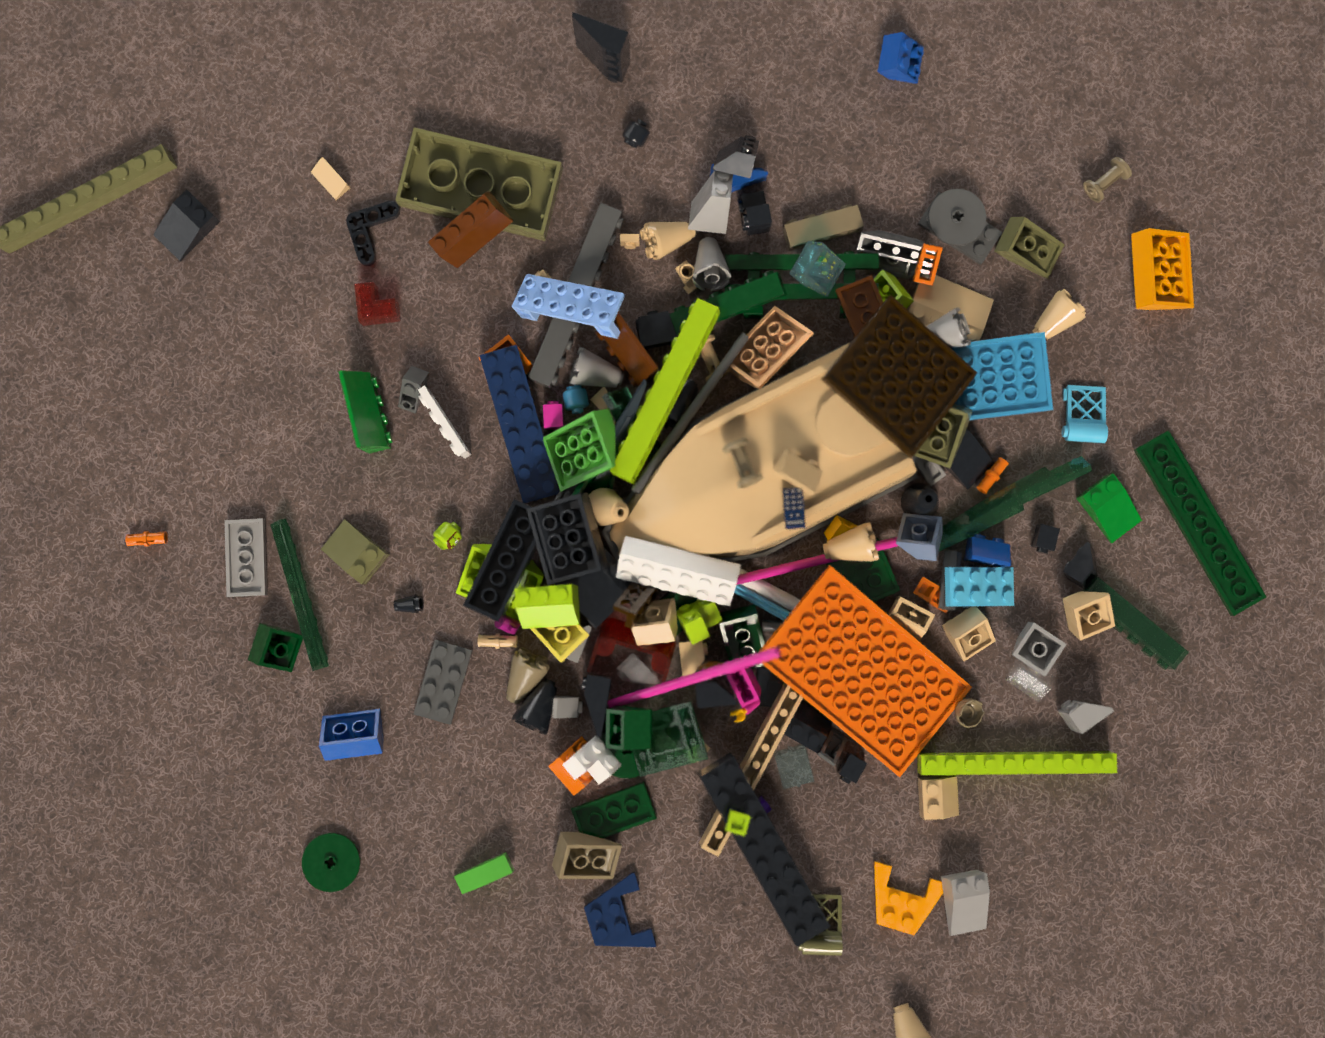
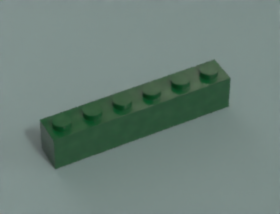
[670,270,787,336]

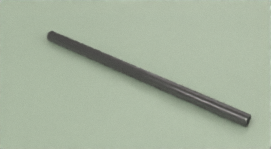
[631,333,749,494]

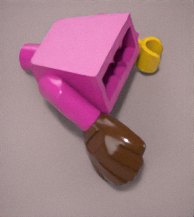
[698,659,761,723]

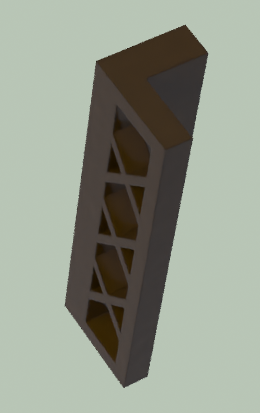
[613,582,662,629]

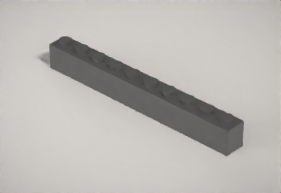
[528,203,624,389]

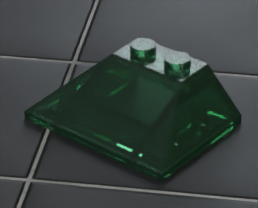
[632,701,709,777]

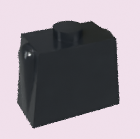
[635,310,677,350]

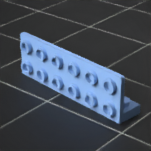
[512,274,625,339]

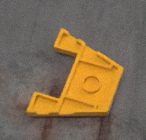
[873,861,943,935]

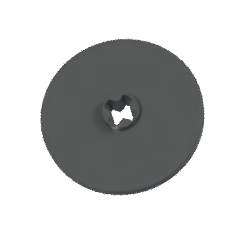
[929,189,986,246]

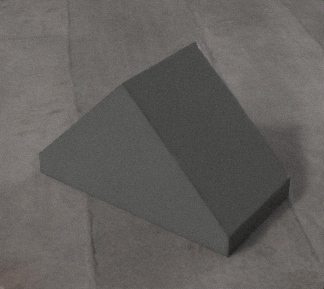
[815,728,848,766]

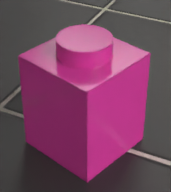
[543,401,564,430]

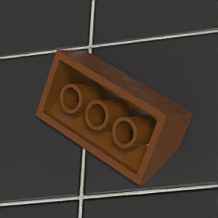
[428,190,514,268]

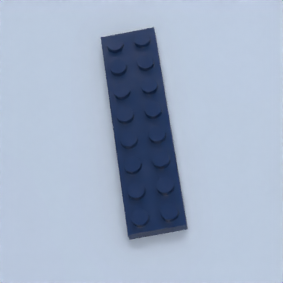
[479,345,560,503]

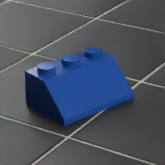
[319,709,384,761]

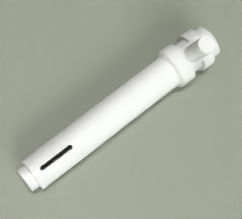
[739,568,800,612]

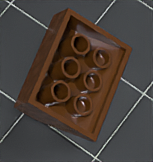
[595,312,658,387]

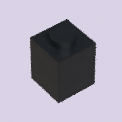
[1031,524,1060,554]
[837,752,868,784]

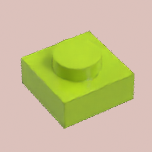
[725,810,751,836]

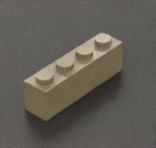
[783,204,864,251]

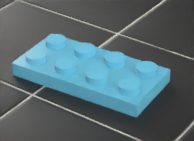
[945,567,1014,606]

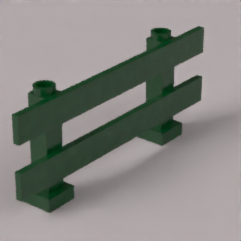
[725,251,879,319]

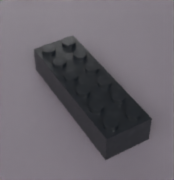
[463,499,537,624]

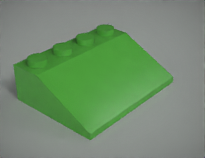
[543,409,615,492]

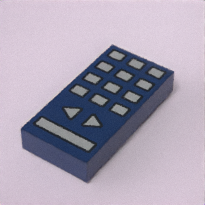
[783,488,806,529]

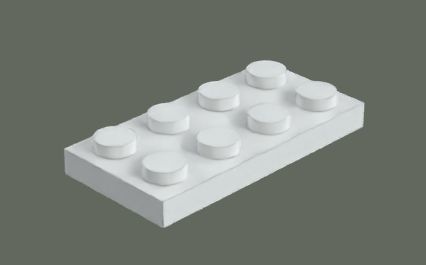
[418,386,471,458]

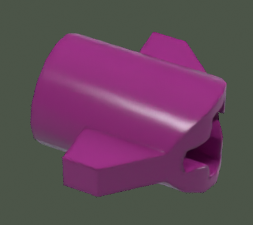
[495,615,521,635]

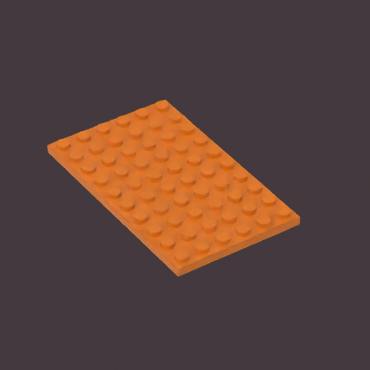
[758,566,972,777]

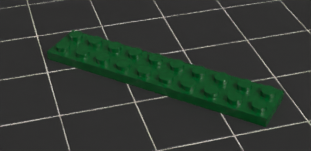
[1134,430,1267,616]

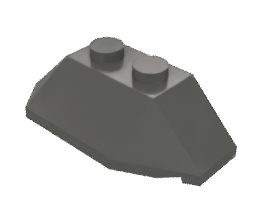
[856,230,936,279]

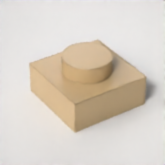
[620,234,640,249]

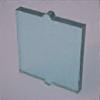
[774,748,814,789]

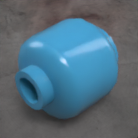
[563,385,589,414]

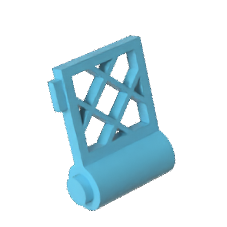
[1061,385,1108,443]

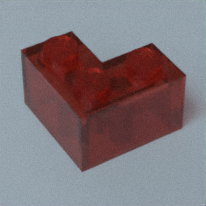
[354,282,401,326]

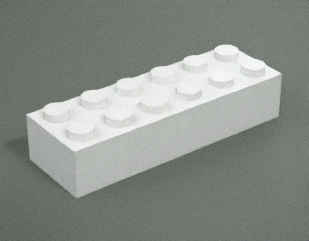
[616,536,741,606]

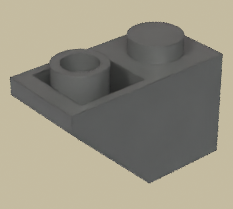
[398,366,429,414]

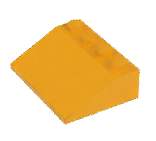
[1131,228,1194,310]

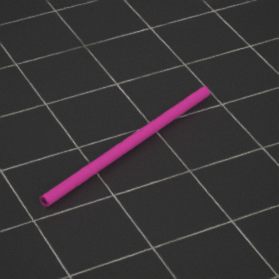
[736,537,898,585]
[608,647,781,708]

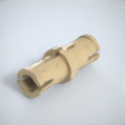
[478,633,518,649]

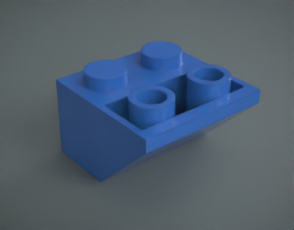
[878,32,924,84]

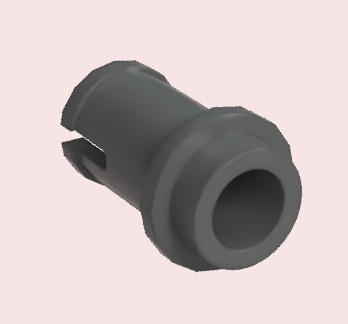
[762,619,783,632]

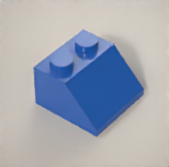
[964,534,1011,567]

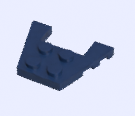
[584,872,656,947]

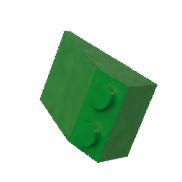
[1076,473,1142,543]

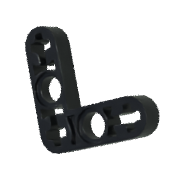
[346,201,401,267]

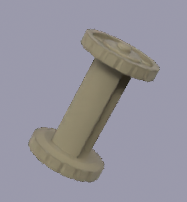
[1083,157,1132,203]
[722,438,763,488]

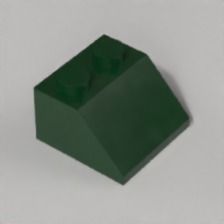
[248,623,304,672]

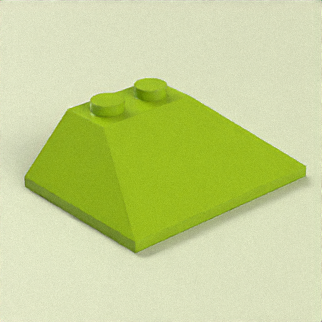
[456,544,544,621]

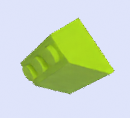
[515,584,580,629]

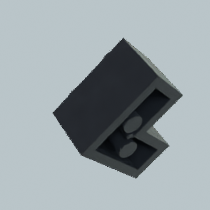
[738,191,772,236]

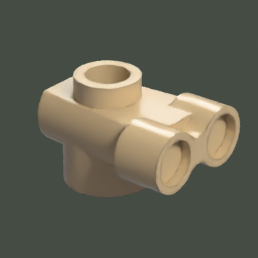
[675,260,697,294]

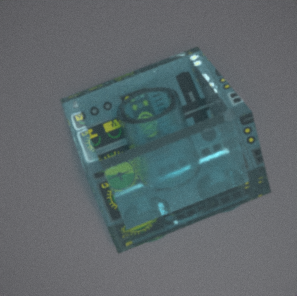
[789,241,846,297]

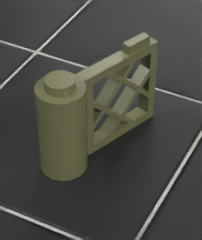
[798,894,843,956]

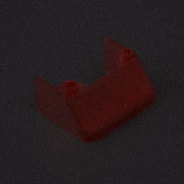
[587,618,676,695]

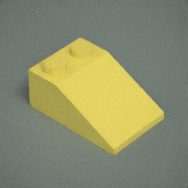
[530,624,589,663]

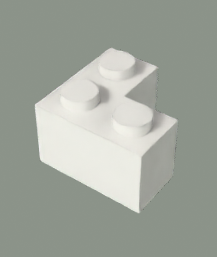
[562,735,622,784]

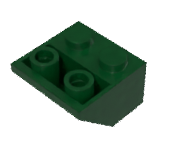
[606,705,652,750]

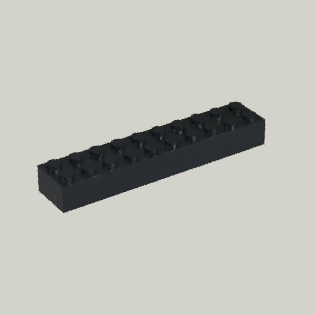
[696,753,831,947]

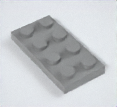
[224,518,267,597]

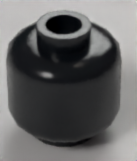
[622,119,650,149]

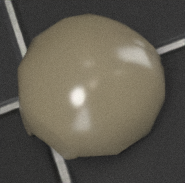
[955,698,985,728]

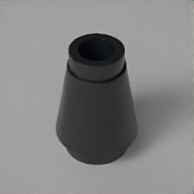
[394,594,424,613]

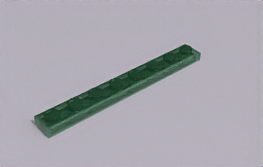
[270,519,329,671]

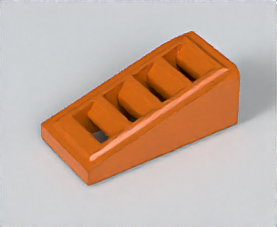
[912,243,943,286]

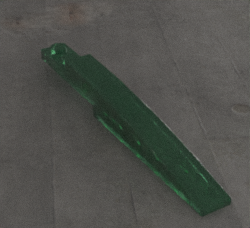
[939,456,1092,552]

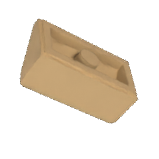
[311,157,350,200]

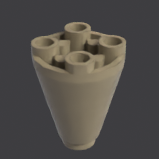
[506,647,550,704]

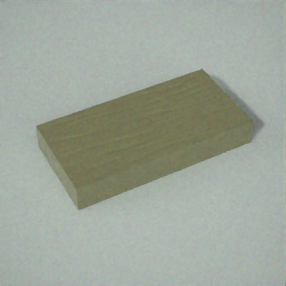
[395,127,563,241]

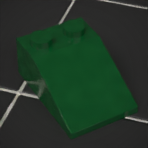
[719,604,765,669]

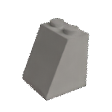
[688,171,733,234]

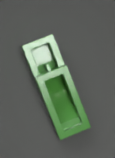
[454,852,514,894]

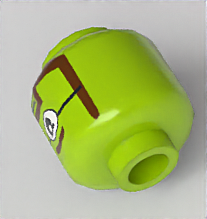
[433,522,462,550]

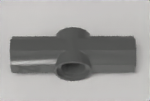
[938,550,962,611]

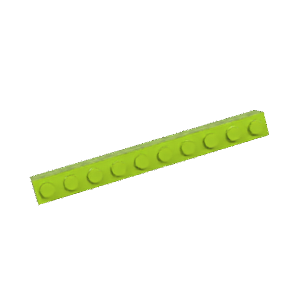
[610,298,720,485]
[917,751,1117,775]

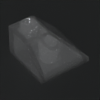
[616,652,660,684]

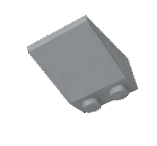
[941,870,990,936]

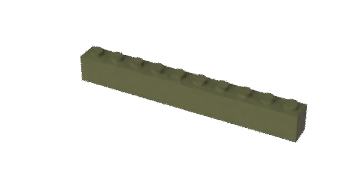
[0,144,178,254]

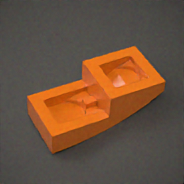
[913,577,948,614]

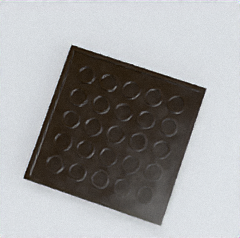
[821,295,977,459]

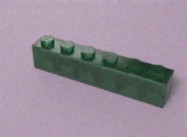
[1082,577,1189,670]

